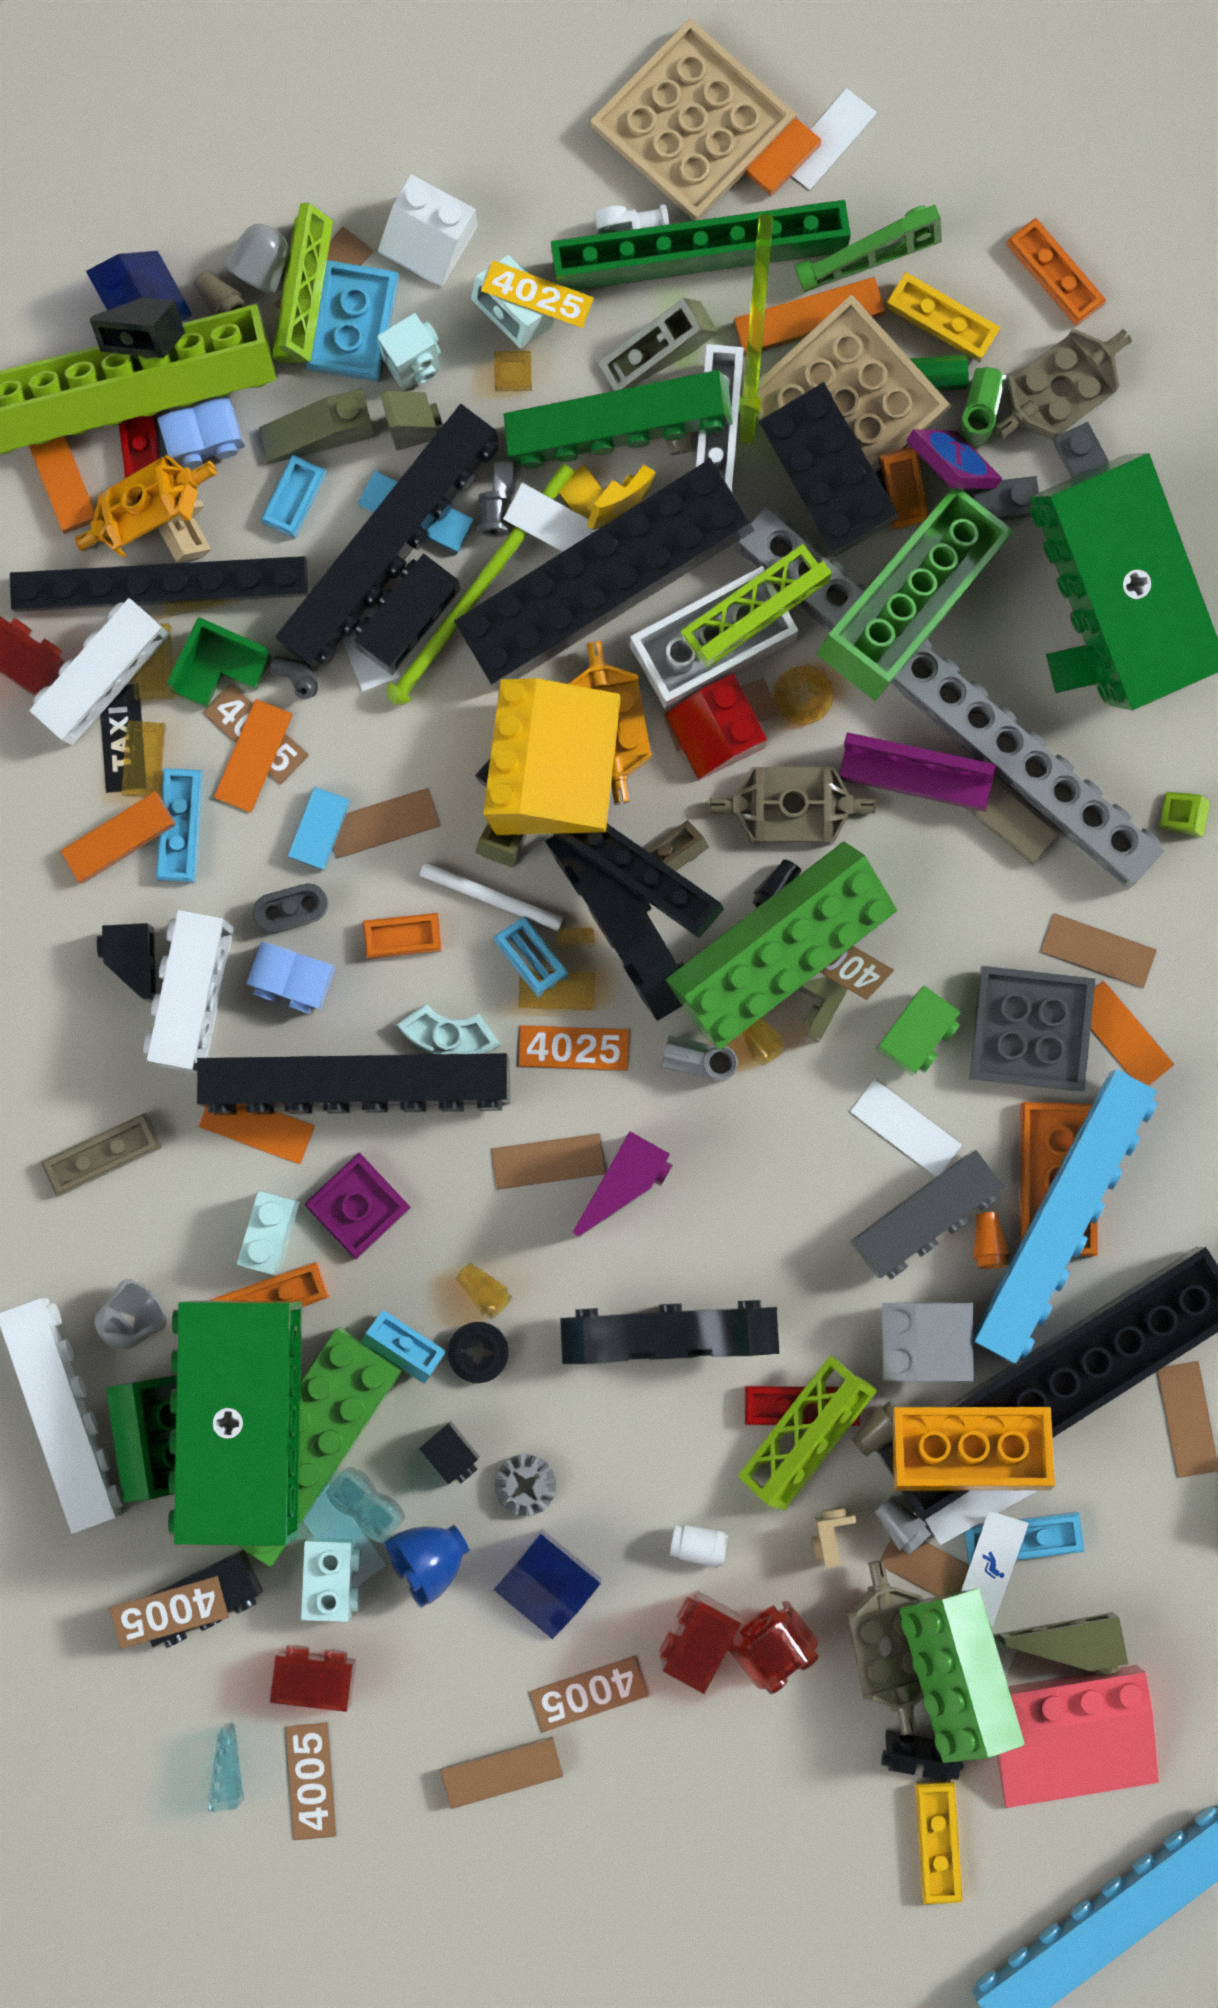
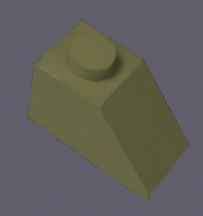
[380,391,443,451]

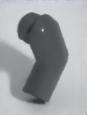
[271,656,318,700]

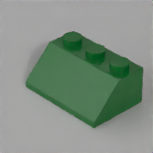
[106,1375,177,1502]

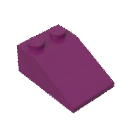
[572,1131,673,1237]

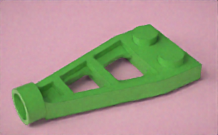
[794,204,942,293]

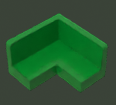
[166,617,272,708]

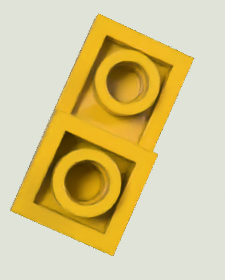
[587,464,656,530]

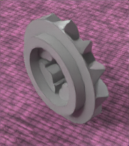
[495,1454,556,1517]

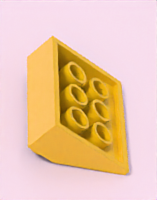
[483,678,621,835]

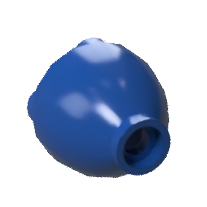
[383,1525,470,1608]

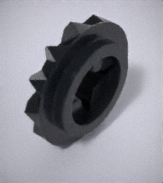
[448,1322,509,1383]

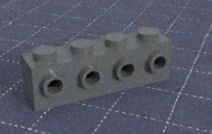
[850,1150,1004,1280]

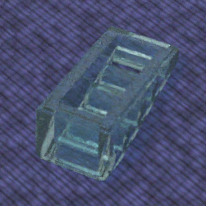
[208,1723,244,1812]

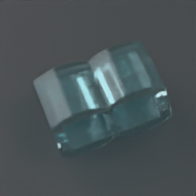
[326,1467,406,1543]

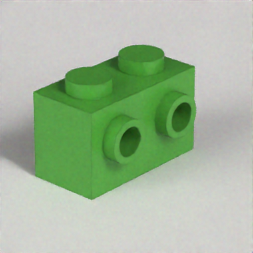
[876,985,961,1076]

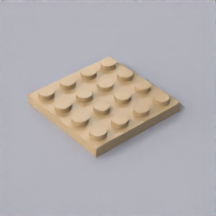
[590,18,797,221]
[740,294,951,474]

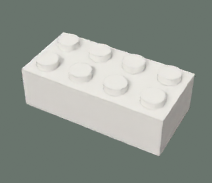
[630,566,799,711]
[143,910,234,1073]

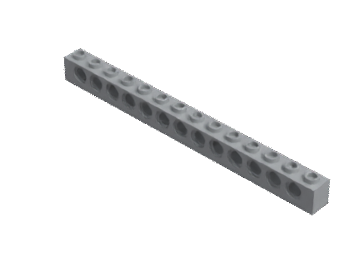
[734,507,1164,890]

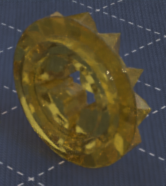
[774,665,834,725]

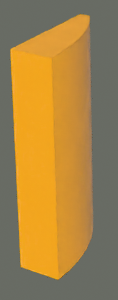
[893,1407,1055,1491]

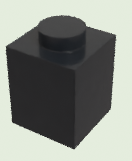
[419,1422,480,1484]

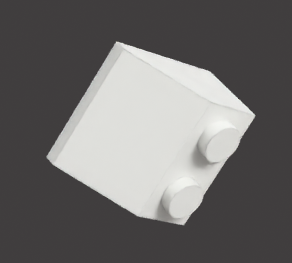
[378,174,478,288]

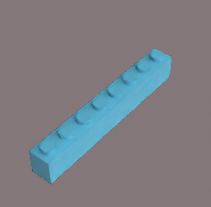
[973,1069,1158,1364]
[972,1806,1218,2008]

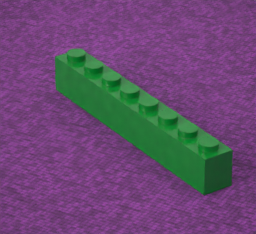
[551,200,851,290]

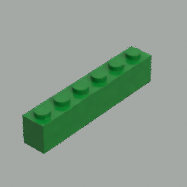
[503,370,733,469]

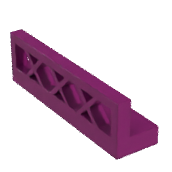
[839,732,996,812]

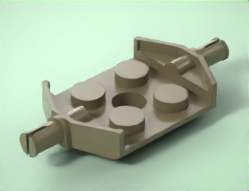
[994,329,1132,440]
[710,767,876,844]
[847,1560,924,1735]

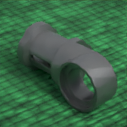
[478,461,515,537]

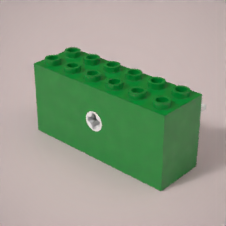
[1029,453,1218,711]
[168,1300,302,1546]

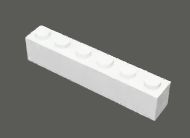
[0,1298,124,1534]

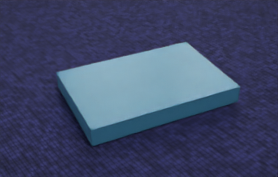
[306,260,399,382]

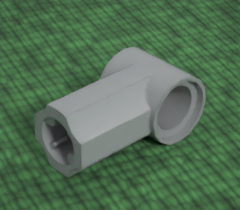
[661,1035,738,1082]

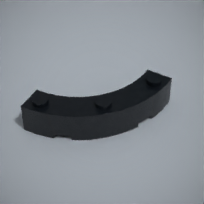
[545,836,685,1021]
[560,1300,780,1364]

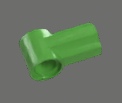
[958,366,1007,448]

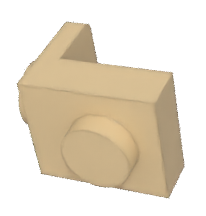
[157,500,211,562]
[811,1507,856,1569]

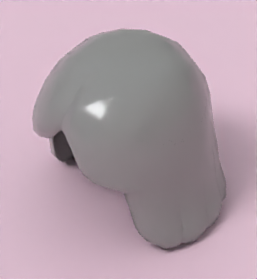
[223,224,289,293]
[95,1279,167,1349]

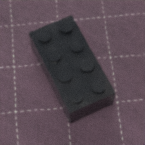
[758,382,900,557]

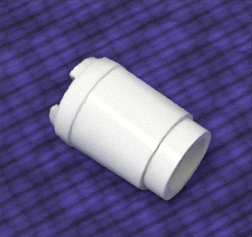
[669,1525,729,1568]

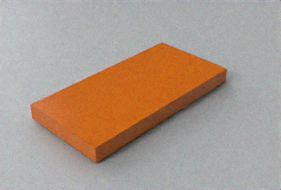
[1019,1102,1098,1256]

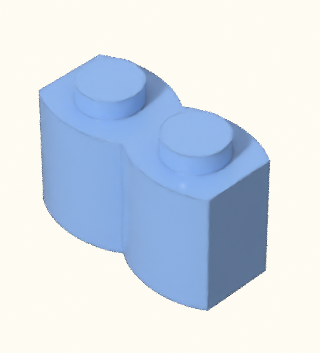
[157,397,245,469]
[246,941,336,1014]

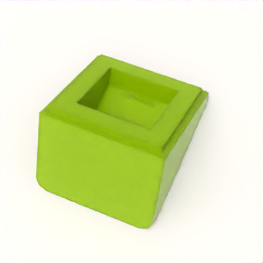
[1159,792,1210,837]

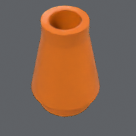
[972,1212,1011,1269]

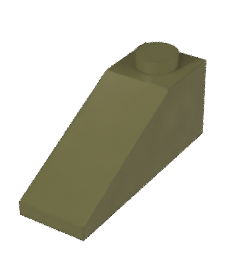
[598,298,719,391]
[259,388,375,464]
[999,1612,1128,1675]

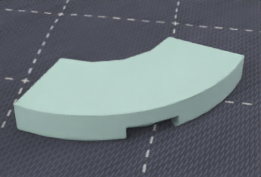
[396,1004,501,1054]

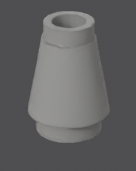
[874,1497,931,1555]

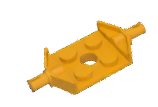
[75,454,217,558]
[569,641,652,805]

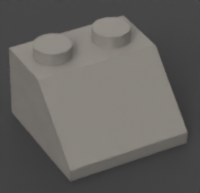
[882,1302,974,1382]

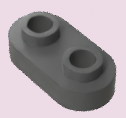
[253,883,328,933]

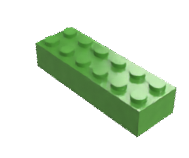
[816,488,1014,702]
[665,841,898,1050]
[238,1327,404,1568]

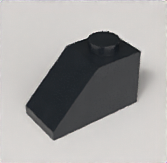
[90,297,185,358]
[97,923,156,1003]

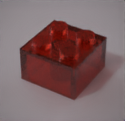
[658,1591,742,1694]

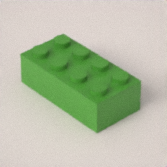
[899,1588,1025,1763]

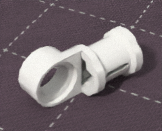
[594,204,669,234]

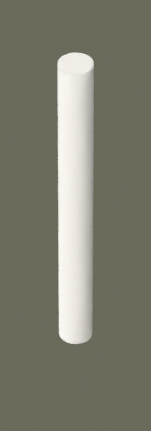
[419,862,564,932]

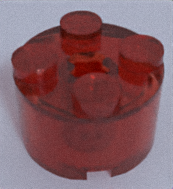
[728,1601,819,1694]

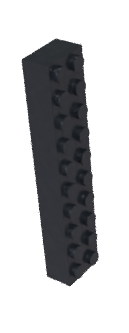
[876,1247,1218,1521]

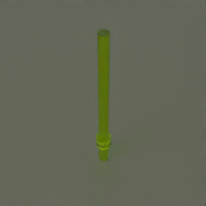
[738,214,773,444]

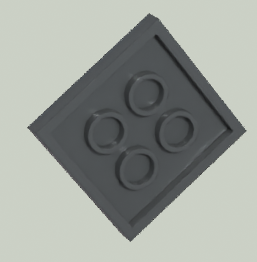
[969,966,1095,1092]

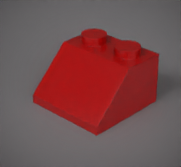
[665,673,767,781]

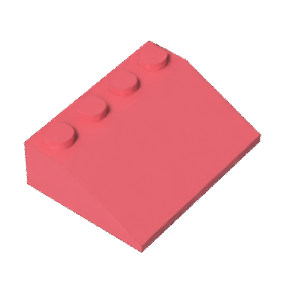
[996,1665,1159,1808]

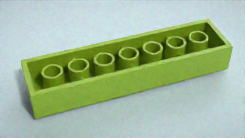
[0,304,277,454]

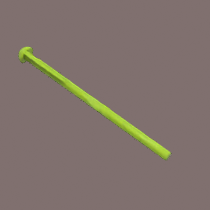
[386,463,574,705]

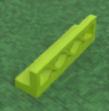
[272,203,333,363]
[681,544,832,669]
[738,1355,878,1511]

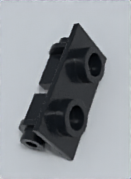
[881,1730,964,1783]

